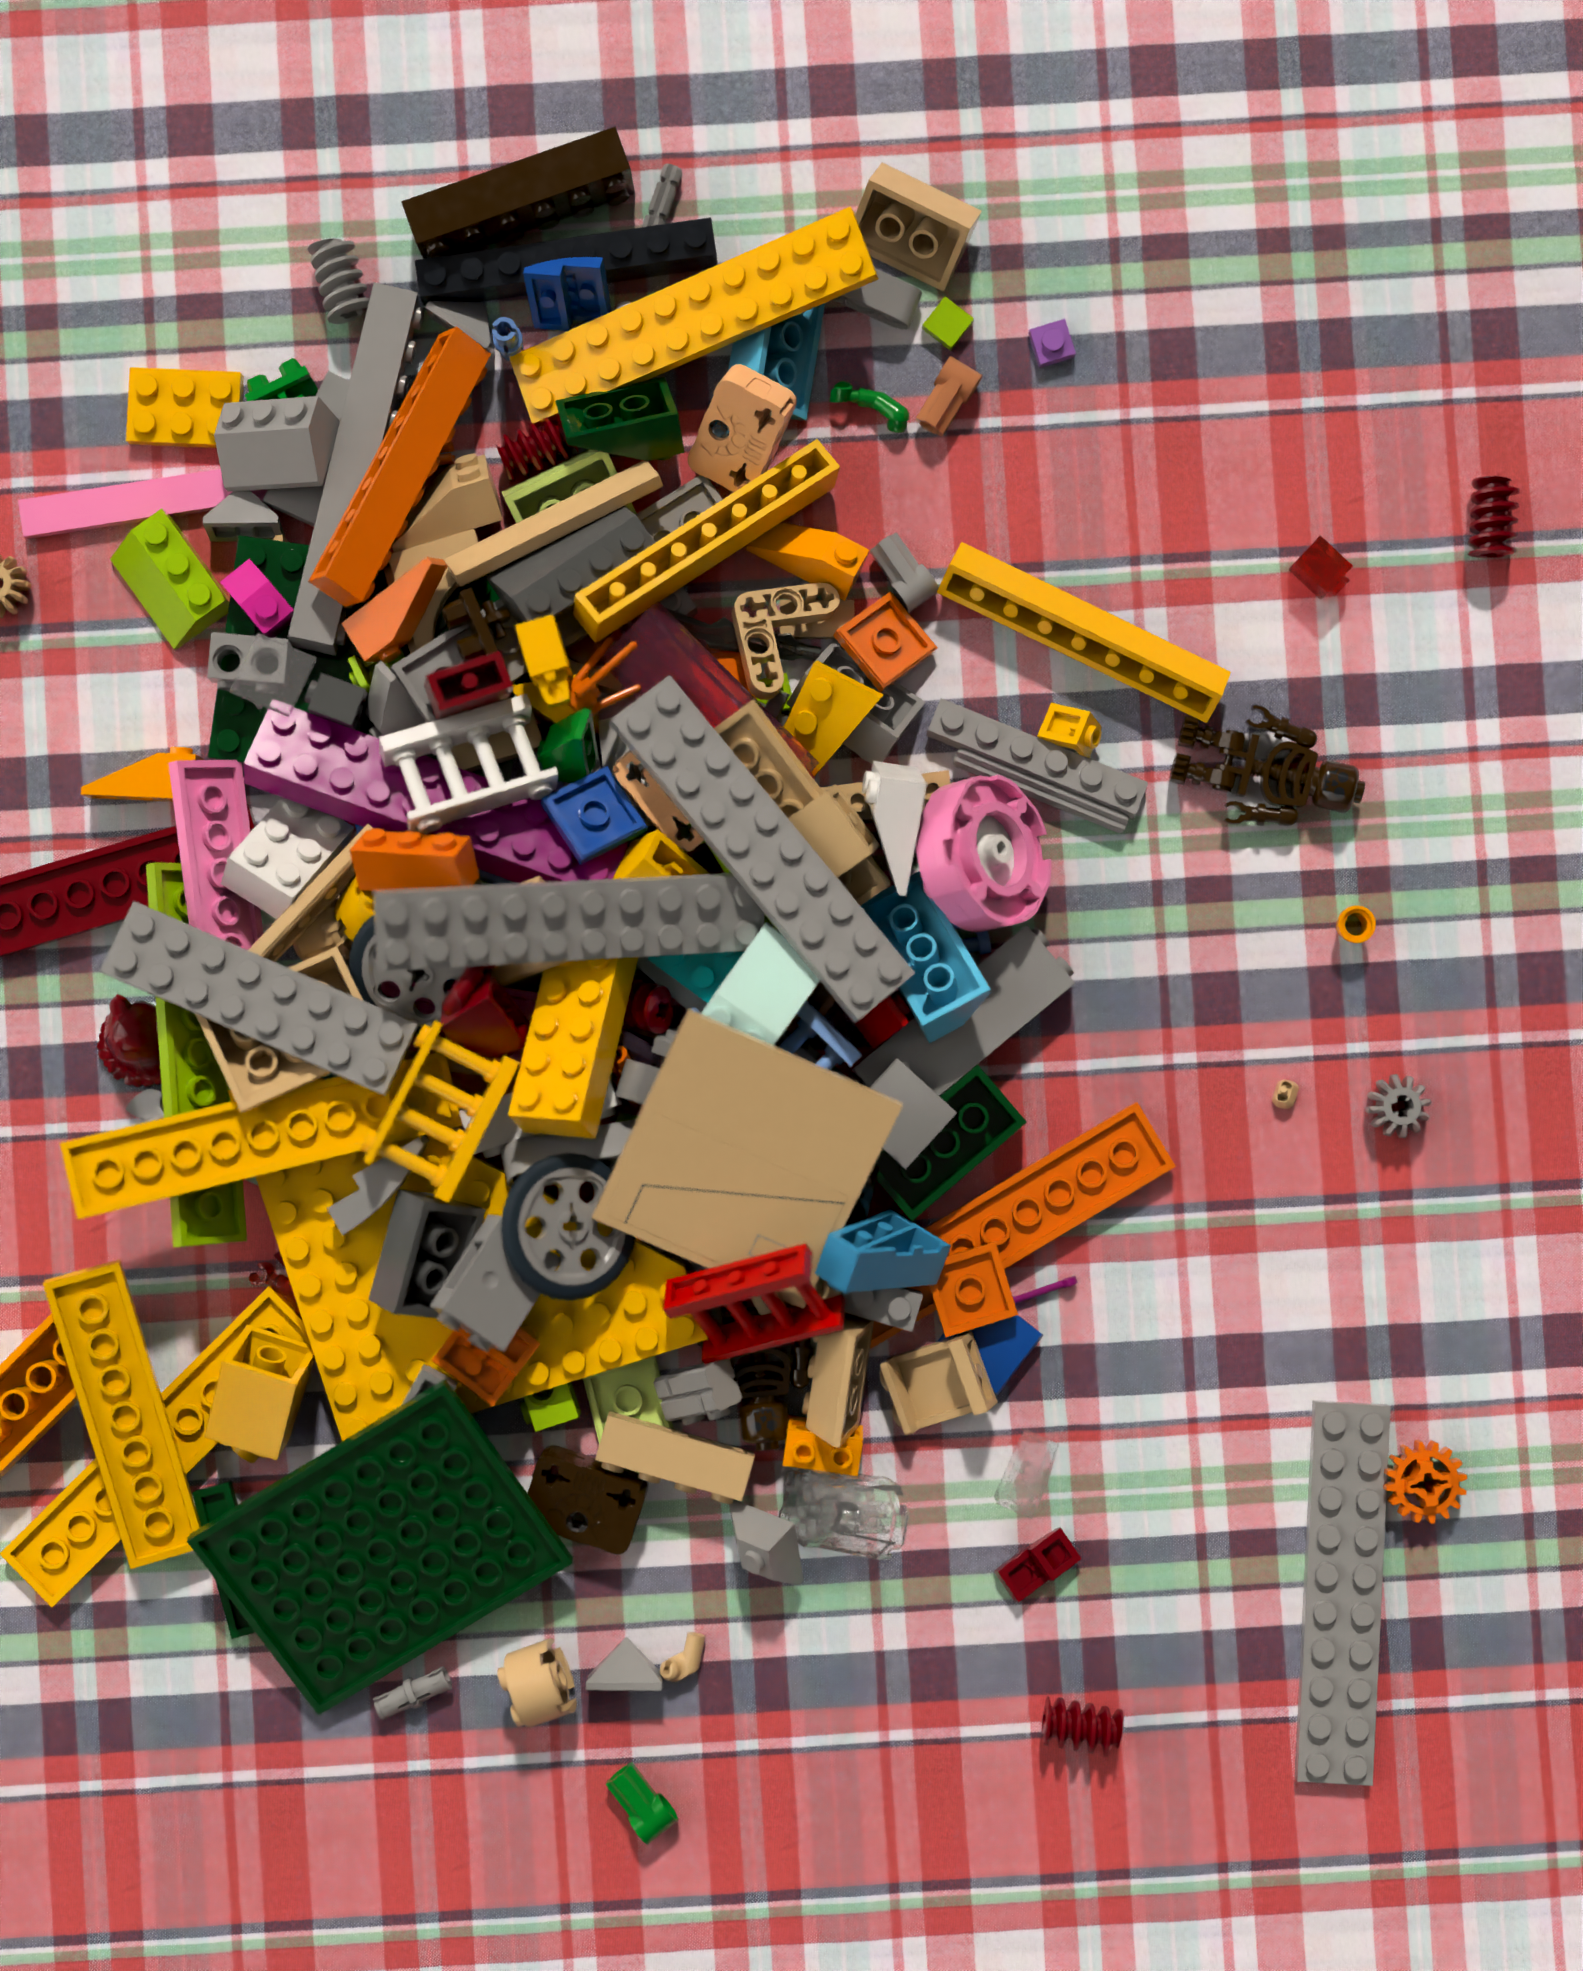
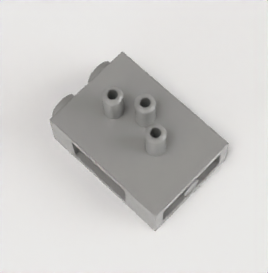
[430,1214,561,1352]

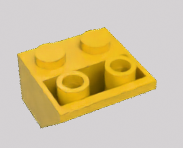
[613,830,710,879]

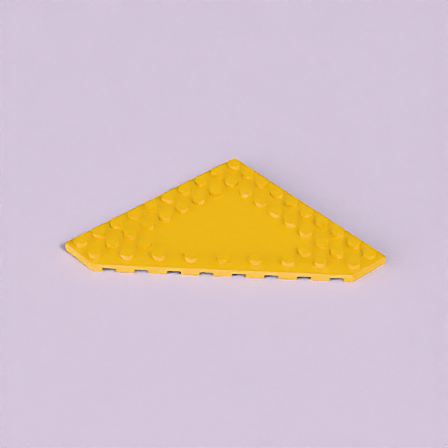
[228,1078,708,1441]

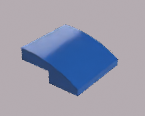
[523,257,612,331]
[937,1315,1043,1395]

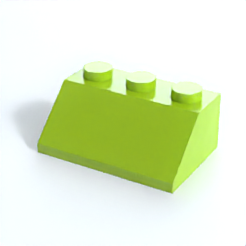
[110,508,230,650]

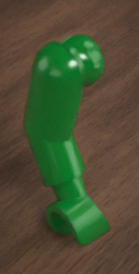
[829,381,909,433]

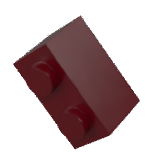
[424,651,513,720]

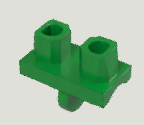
[245,358,319,401]

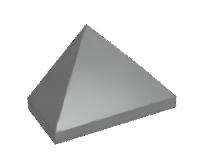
[425,301,495,359]
[203,490,285,542]
[586,1637,664,1691]

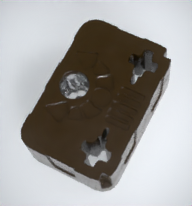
[528,1445,649,1555]

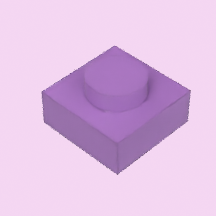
[1028,318,1076,368]

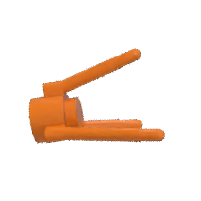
[568,637,641,717]

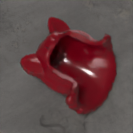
[96,994,161,1087]

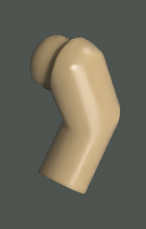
[660,1632,705,1682]

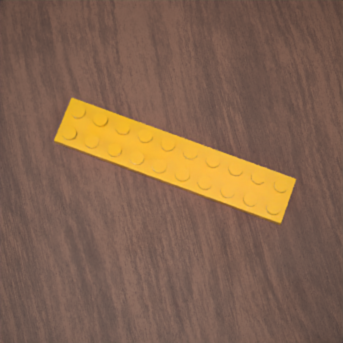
[509,206,879,428]
[59,1052,463,1220]
[0,1285,310,1607]

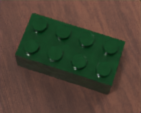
[874,1064,1027,1221]

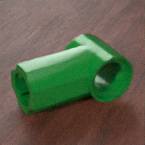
[606,1762,679,1845]

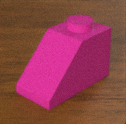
[220,559,294,638]

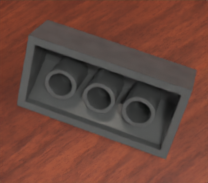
[486,506,656,624]

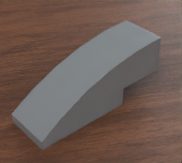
[327,1135,429,1235]

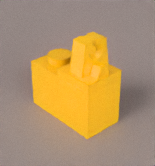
[515,614,573,708]

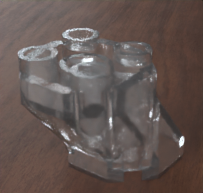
[778,1468,909,1560]

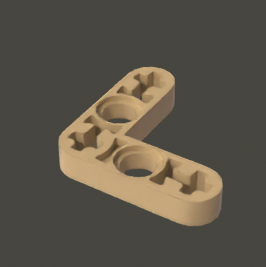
[732,582,840,700]

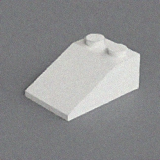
[862,761,927,896]

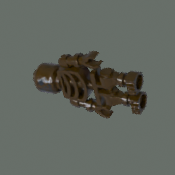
[1169,705,1365,826]
[697,1301,814,1451]

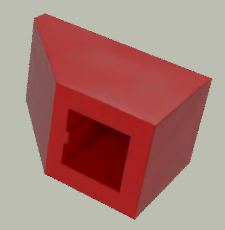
[851,993,911,1049]

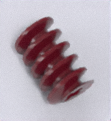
[496,413,579,482]
[1467,476,1520,558]
[623,979,673,1034]
[1041,1696,1124,1757]

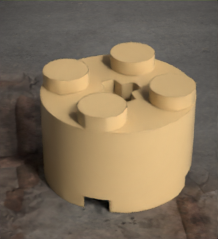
[497,1638,577,1728]

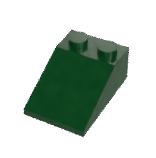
[555,377,685,461]

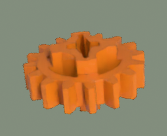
[1383,1439,1468,1524]

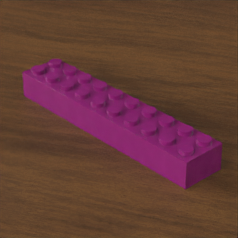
[243,700,630,883]

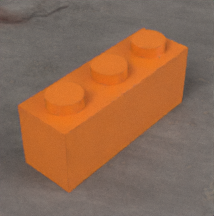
[349,829,480,891]

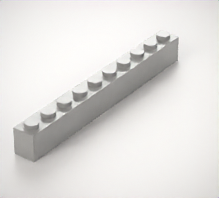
[288,282,425,656]

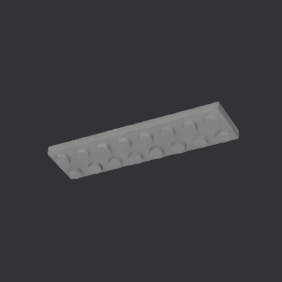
[100,901,419,1097]

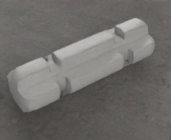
[642,164,682,227]

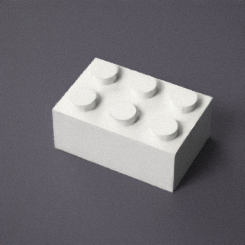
[221,797,354,919]

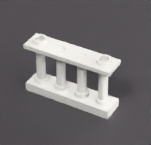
[379,693,558,834]

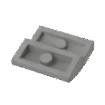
[869,1058,957,1169]

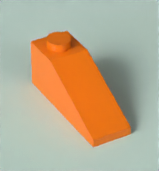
[341,557,448,664]

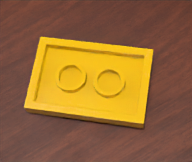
[126,367,244,448]

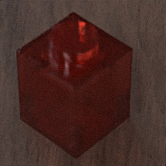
[1288,535,1353,600]

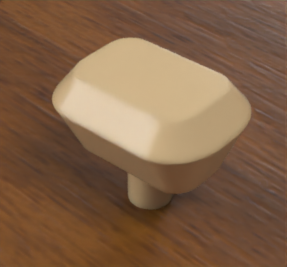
[1272,1079,1299,1109]

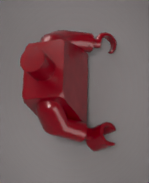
[437,965,532,1058]

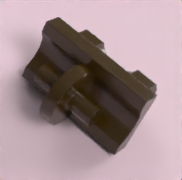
[442,588,511,663]

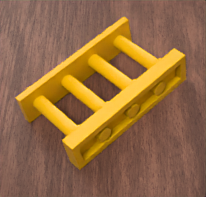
[360,1020,519,1203]

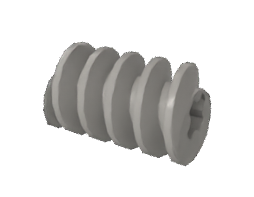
[307,238,370,324]

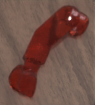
[249,1261,303,1321]

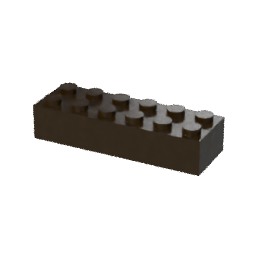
[401,126,635,259]

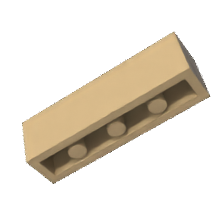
[595,1411,755,1504]

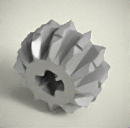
[1365,1074,1431,1138]

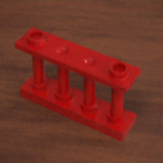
[663,1243,845,1364]

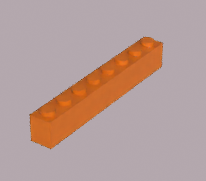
[308,326,491,607]

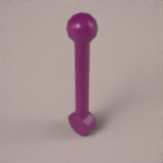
[1013,1276,1078,1306]

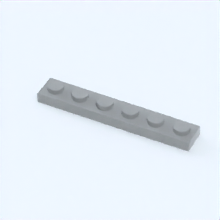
[926,698,1148,819]

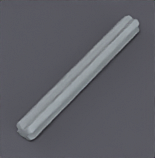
[953,748,1129,833]

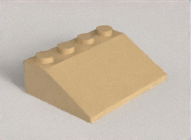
[196,946,362,1113]

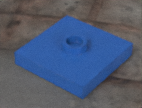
[541,766,647,865]

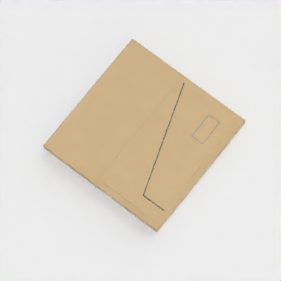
[592,1008,903,1309]

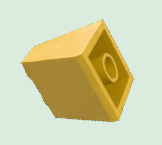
[205,1324,315,1460]

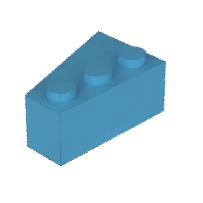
[814,1209,951,1293]

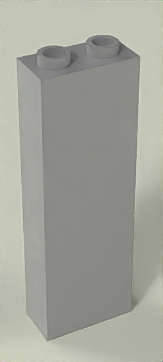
[851,925,1075,1096]

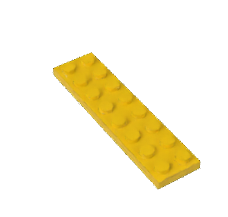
[43,1259,201,1569]

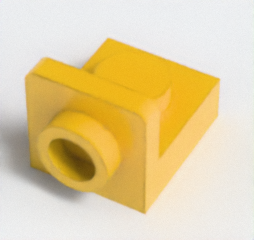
[1037,703,1102,758]

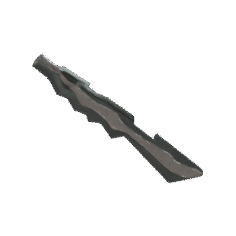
[619,604,821,661]

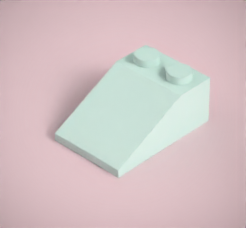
[701,922,820,1046]

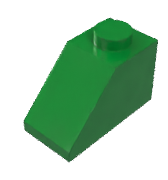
[537,708,598,783]

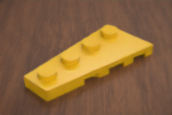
[780,660,883,778]

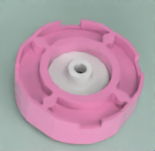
[916,775,1051,932]

